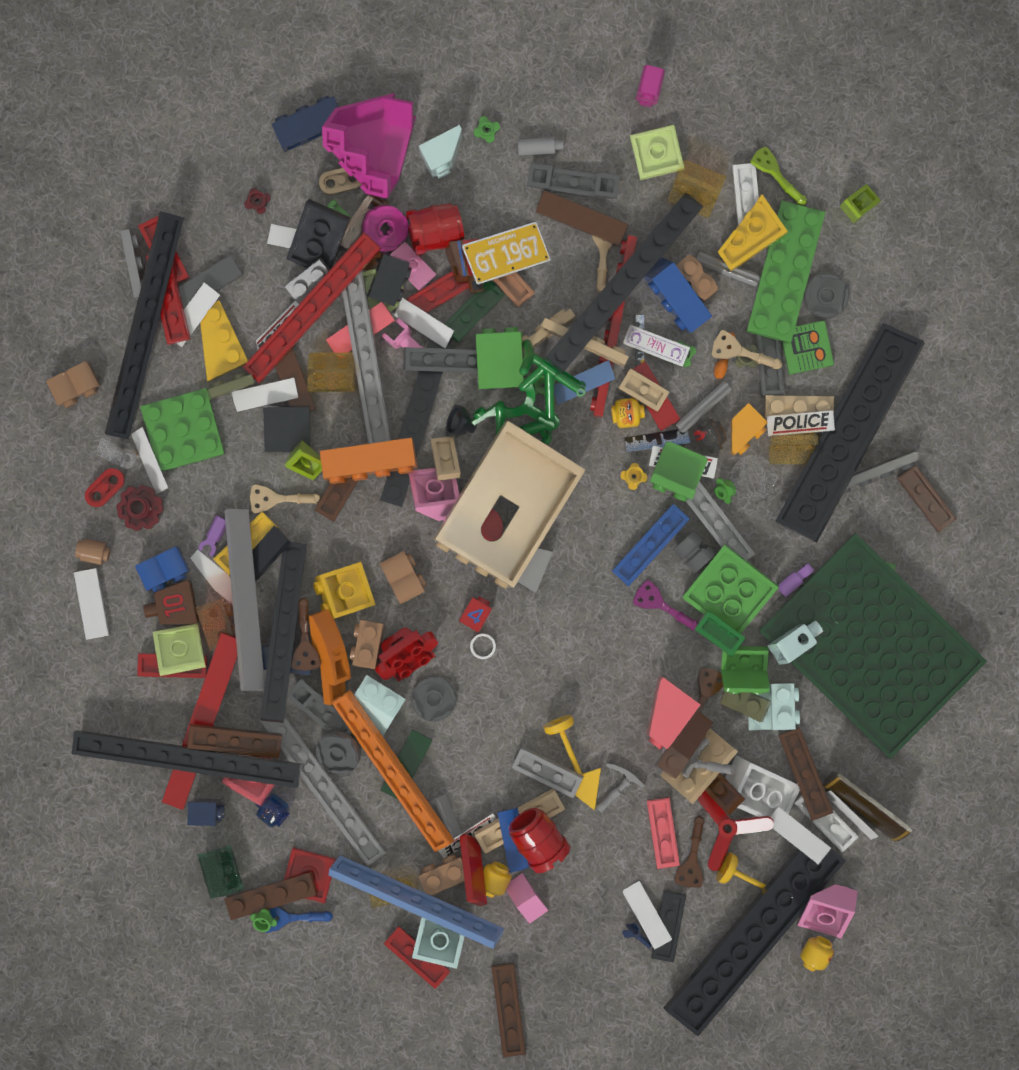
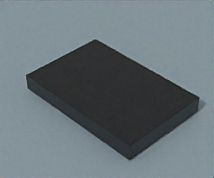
[286,199,351,270]

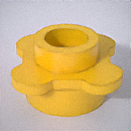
[620,463,647,490]

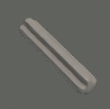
[696,252,761,287]
[675,381,731,433]

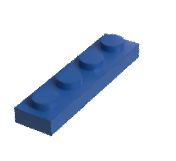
[612,504,690,587]

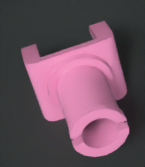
[381,318,424,349]

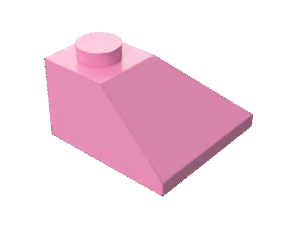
[409,468,459,521]
[797,884,858,938]

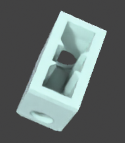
[767,621,823,665]

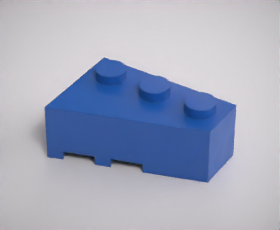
[644,257,712,333]

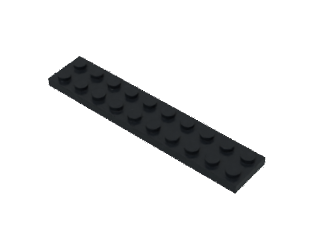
[775,323,925,543]
[663,832,845,1036]

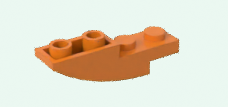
[309,609,351,706]

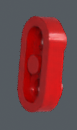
[85,468,125,507]

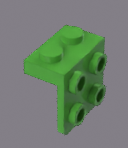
[649,442,708,502]
[721,646,770,694]

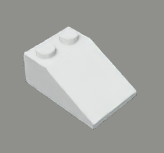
[726,756,800,817]

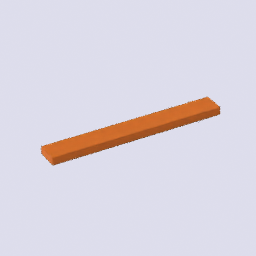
[331,690,454,852]

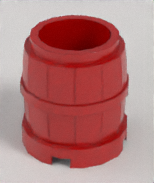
[405,203,464,256]
[509,808,571,873]

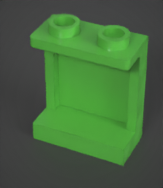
[476,327,527,389]

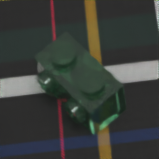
[197,845,244,899]

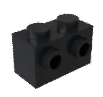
[367,252,412,306]

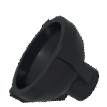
[446,404,477,437]

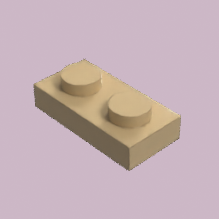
[618,368,669,412]
[431,437,460,481]

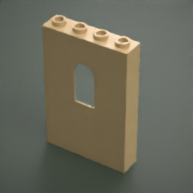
[433,421,585,589]

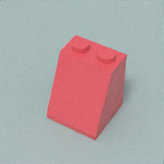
[647,676,700,750]

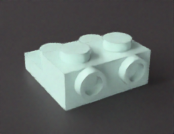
[748,683,800,730]

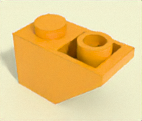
[730,403,768,456]

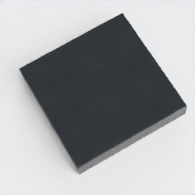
[263,406,311,452]

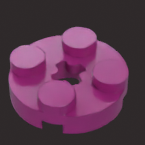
[362,205,408,252]

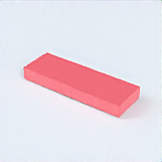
[326,302,395,359]
[647,797,680,869]

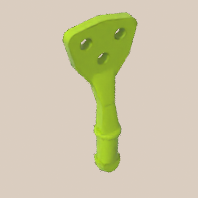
[750,147,807,205]

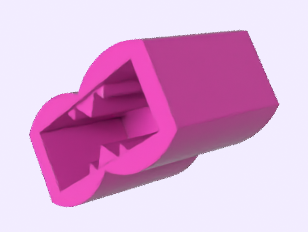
[636,65,665,107]

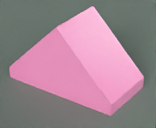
[506,873,548,924]

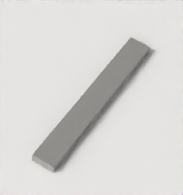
[342,270,392,444]
[224,509,265,691]
[259,716,386,866]

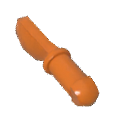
[714,332,736,379]

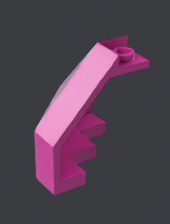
[322,93,416,198]

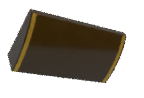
[823,771,913,842]

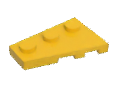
[718,195,788,271]
[200,301,248,382]

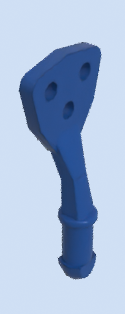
[265,906,333,933]

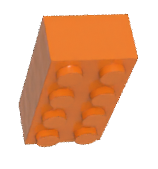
[320,438,418,484]

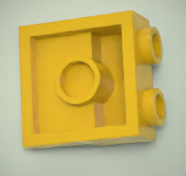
[313,562,376,619]

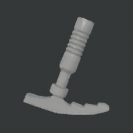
[681,738,735,778]
[596,763,645,813]

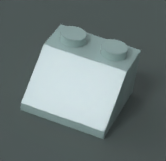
[419,125,462,179]
[354,675,406,736]
[412,917,465,969]

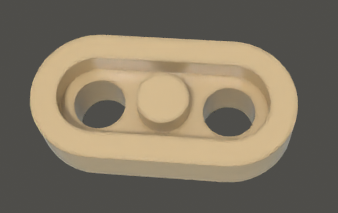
[319,168,361,195]

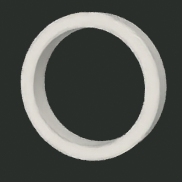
[470,633,496,659]

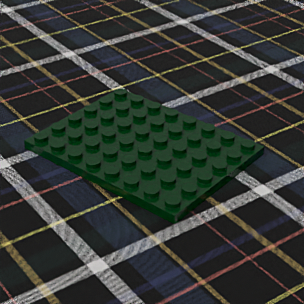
[759,533,987,759]

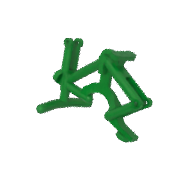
[471,339,586,445]

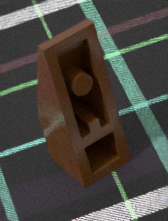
[655,710,714,779]

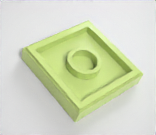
[630,125,685,180]
[153,623,206,676]

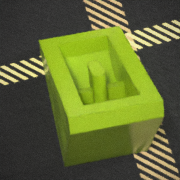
[840,184,881,223]
[285,440,322,480]

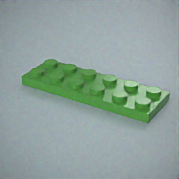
[746,200,825,343]

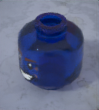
[255,793,290,828]

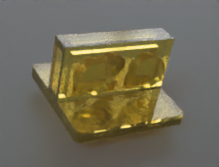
[667,160,726,218]
[307,353,355,392]
[769,432,818,464]

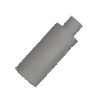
[518,137,563,156]

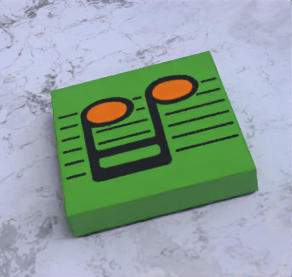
[782,321,834,375]

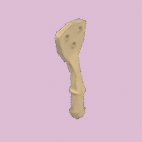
[592,236,613,293]
[712,330,782,369]
[250,484,321,514]

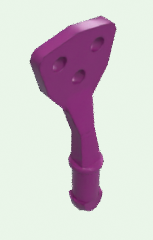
[633,580,699,631]

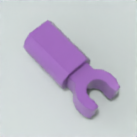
[199,515,226,556]
[778,563,814,597]

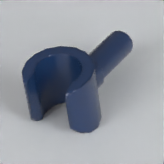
[622,923,652,949]

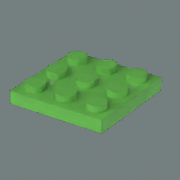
[140,388,225,472]
[682,544,779,634]

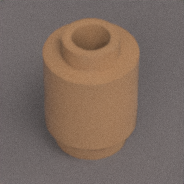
[75,539,111,565]

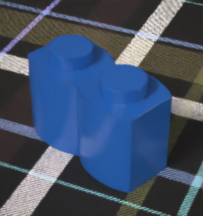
[135,546,190,593]

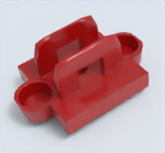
[375,627,438,682]

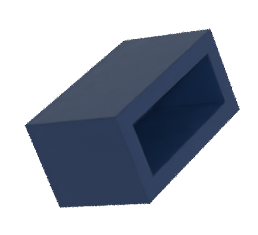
[187,798,225,826]

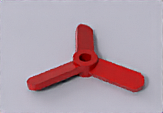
[697,791,774,871]

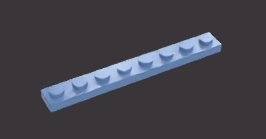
[329,855,504,949]

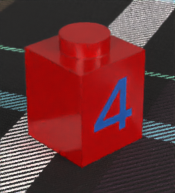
[459,596,492,633]

